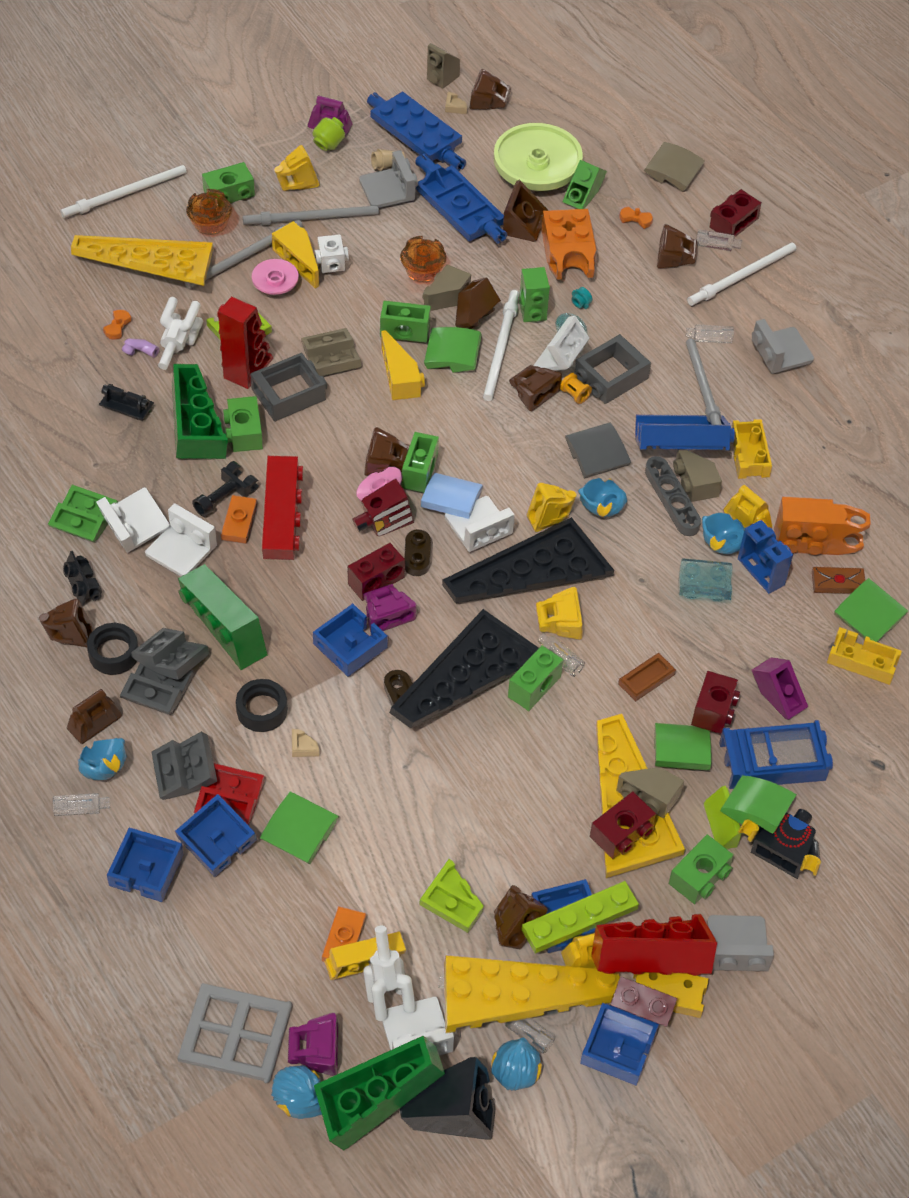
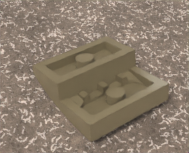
[644,142,705,192]
[301,328,361,376]

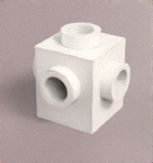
[315,235,349,273]

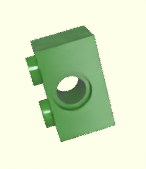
[202,162,255,208]
[519,267,550,322]
[380,301,431,343]
[223,396,263,452]
[402,432,439,493]
[508,645,563,711]
[668,834,734,905]

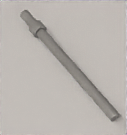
[243,205,379,226]
[185,220,303,289]
[686,338,722,425]

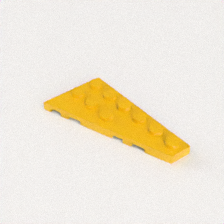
[71,235,213,286]
[596,714,685,878]
[444,955,620,1033]

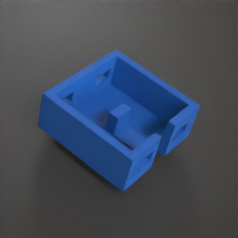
[738,520,793,594]
[313,603,388,677]
[175,794,257,878]
[107,827,184,902]
[531,879,595,953]
[580,1003,659,1086]

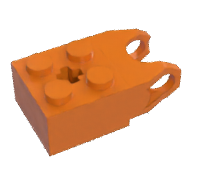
[541,209,596,280]
[774,497,871,555]

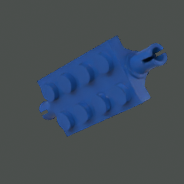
[367,91,466,171]
[415,154,507,244]

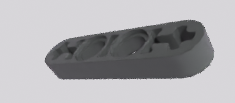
[645,456,701,536]

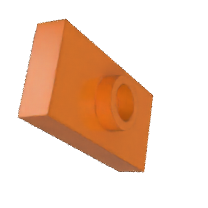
[221,495,257,544]
[322,906,366,962]

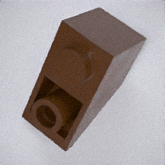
[455,277,501,329]

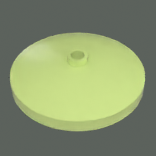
[494,123,583,191]

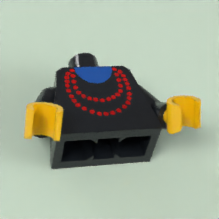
[738,809,821,879]

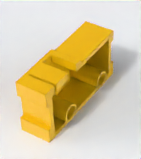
[731,419,772,479]
[827,627,902,685]
[324,931,406,980]
[633,972,709,1018]

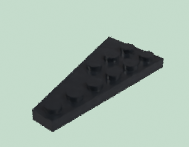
[442,517,614,604]
[389,609,539,728]

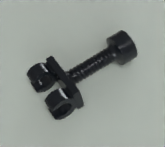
[192,461,259,517]

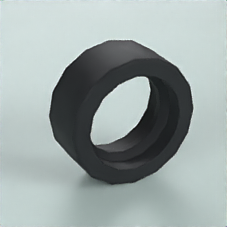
[87,622,138,675]
[235,679,288,732]

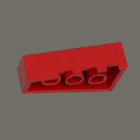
[217,296,274,389]
[262,455,303,560]
[591,914,717,976]

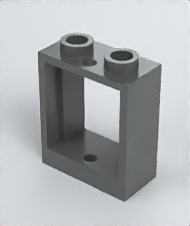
[575,334,651,404]
[251,352,327,422]

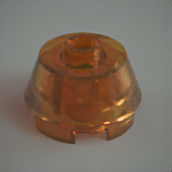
[186,189,232,235]
[400,236,447,283]

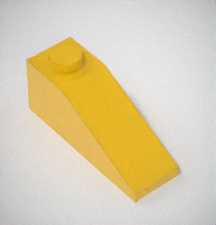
[272,221,319,289]
[381,330,425,400]

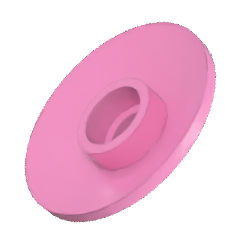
[252,259,298,295]
[356,467,402,501]

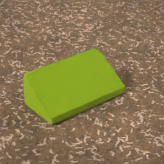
[704,786,742,849]

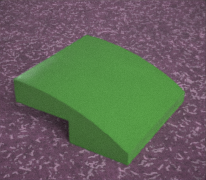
[424,327,482,373]
[48,485,118,543]
[834,578,908,642]
[654,723,711,770]
[720,775,797,834]
[260,791,339,864]

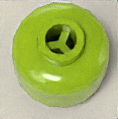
[312,117,345,151]

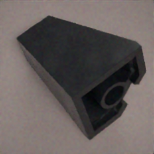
[400,1057,495,1140]

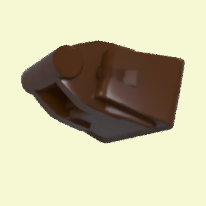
[469,69,511,110]
[657,224,698,269]
[509,365,562,411]
[364,427,410,476]
[39,599,94,647]
[67,689,122,744]
[494,885,547,950]

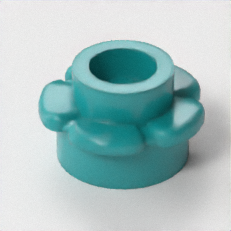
[571,287,593,309]

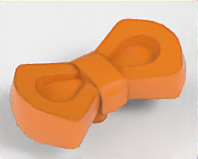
[619,207,653,229]
[103,310,132,340]

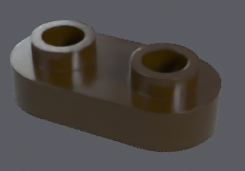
[404,529,431,576]
[384,670,413,706]

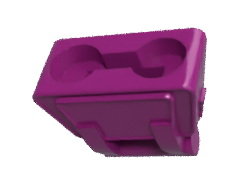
[307,95,353,137]
[363,584,417,632]
[288,1013,339,1076]

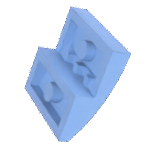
[421,473,483,519]

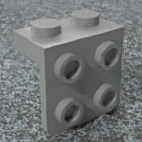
[359,150,418,208]
[752,319,814,374]
[707,915,774,971]

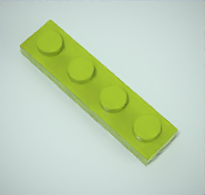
[522,881,639,954]

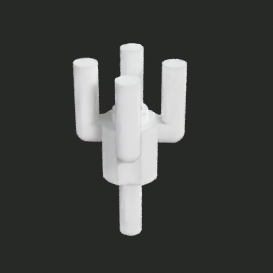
[158,297,203,370]
[363,925,416,1021]

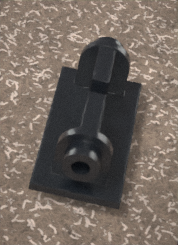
[99,384,154,421]
[63,551,102,606]

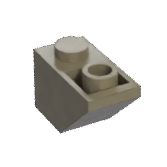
[427,43,460,89]
[422,264,471,311]
[673,449,722,502]
[616,767,684,819]

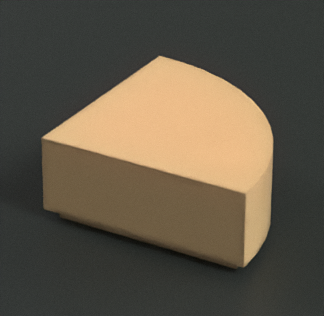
[445,92,467,114]
[292,729,319,757]

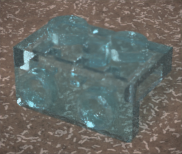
[678,558,733,601]

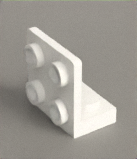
[534,316,589,371]
[96,488,170,553]
[445,496,515,552]
[145,503,217,577]
[382,997,454,1055]

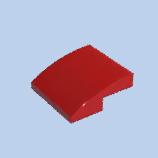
[194,763,265,826]

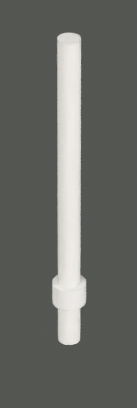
[60,165,187,218]
[687,243,796,306]
[483,290,519,401]

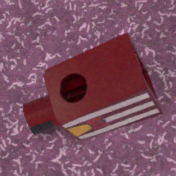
[352,479,414,536]

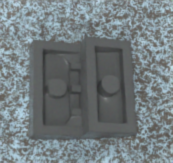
[565,422,631,478]
[131,628,209,680]
[120,663,194,715]
[151,731,217,800]

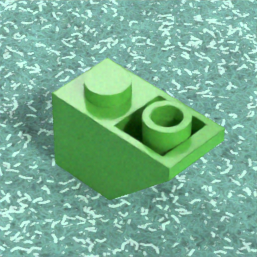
[562,160,607,209]

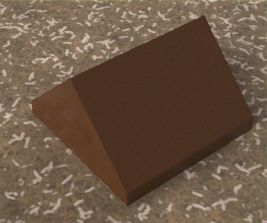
[503,179,548,242]

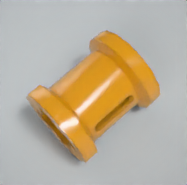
[560,373,592,404]

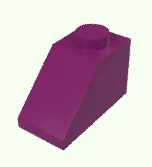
[751,657,808,720]

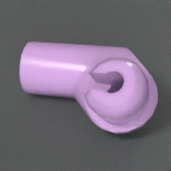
[122,338,159,358]

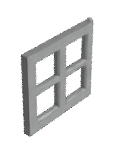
[177,983,292,1083]

